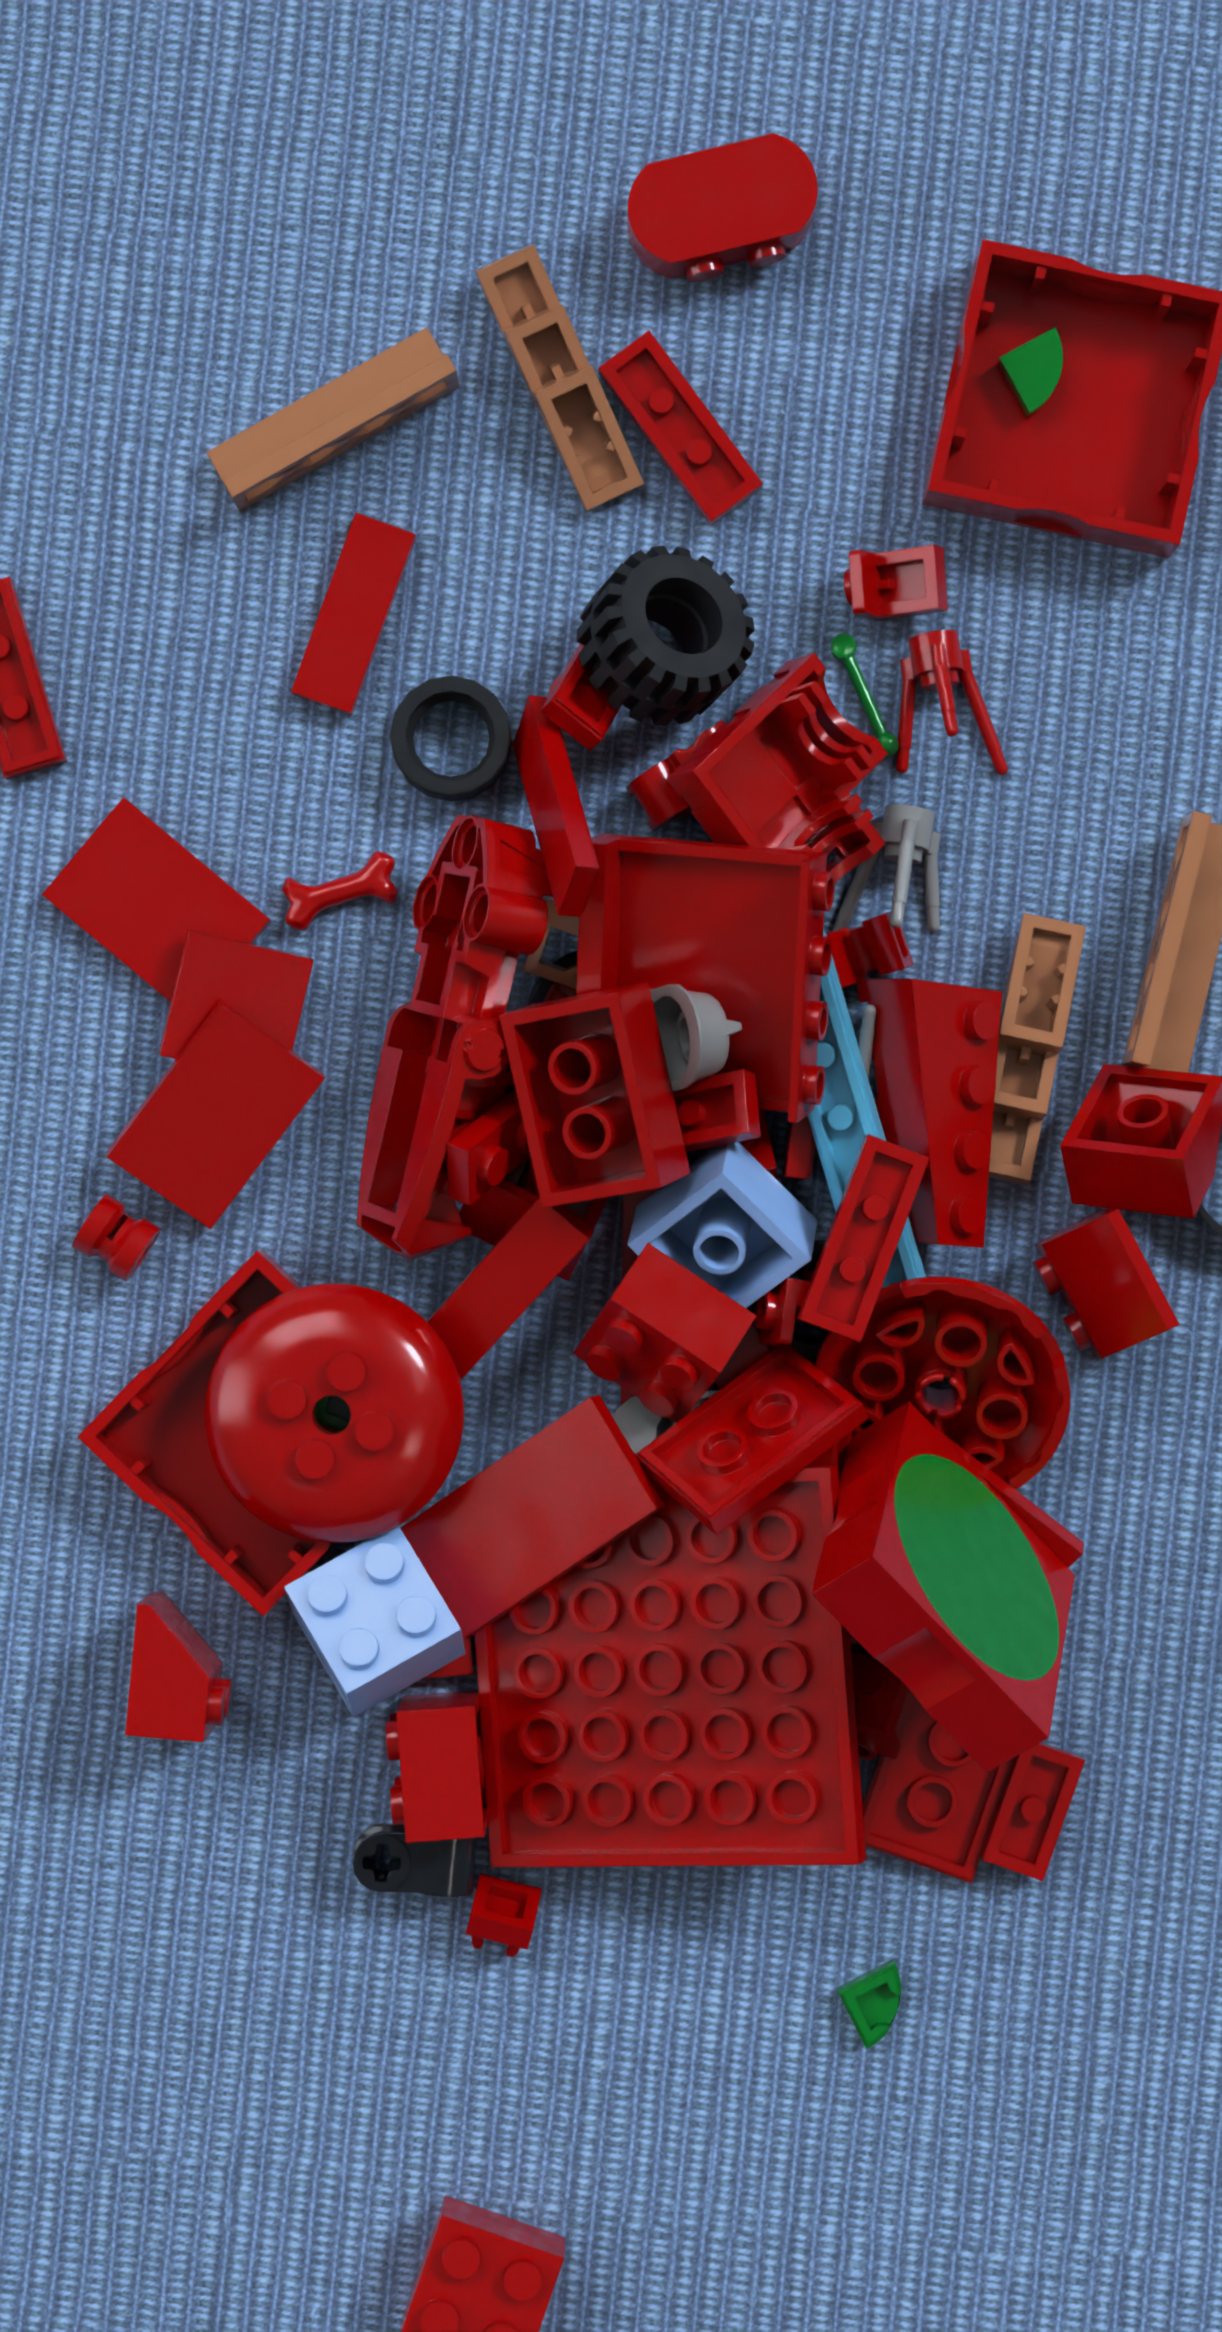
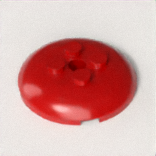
[814,1276,1070,1489]
[205,1283,464,1543]

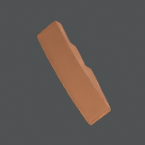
[474,244,644,511]
[989,913,1086,1186]

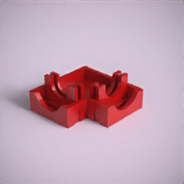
[666,653,888,883]

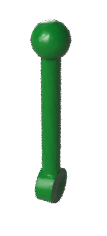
[830,633,899,757]

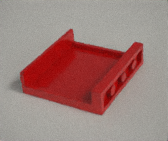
[576,833,835,1123]

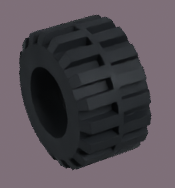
[576,546,755,726]

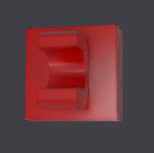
[465,1873,542,1958]

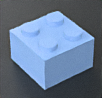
[627,1142,818,1308]
[284,1526,466,1718]

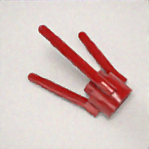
[896,630,1008,775]

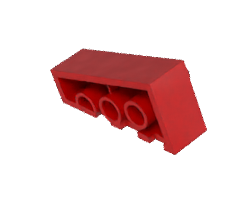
[857,979,1002,1248]

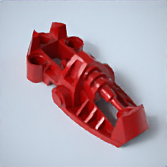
[356,815,553,1261]

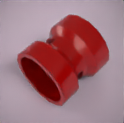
[72,1194,161,1282]

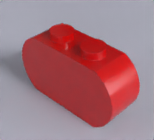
[627,133,818,282]

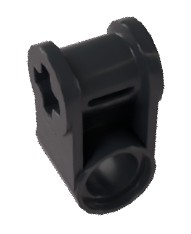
[353,1823,476,1897]

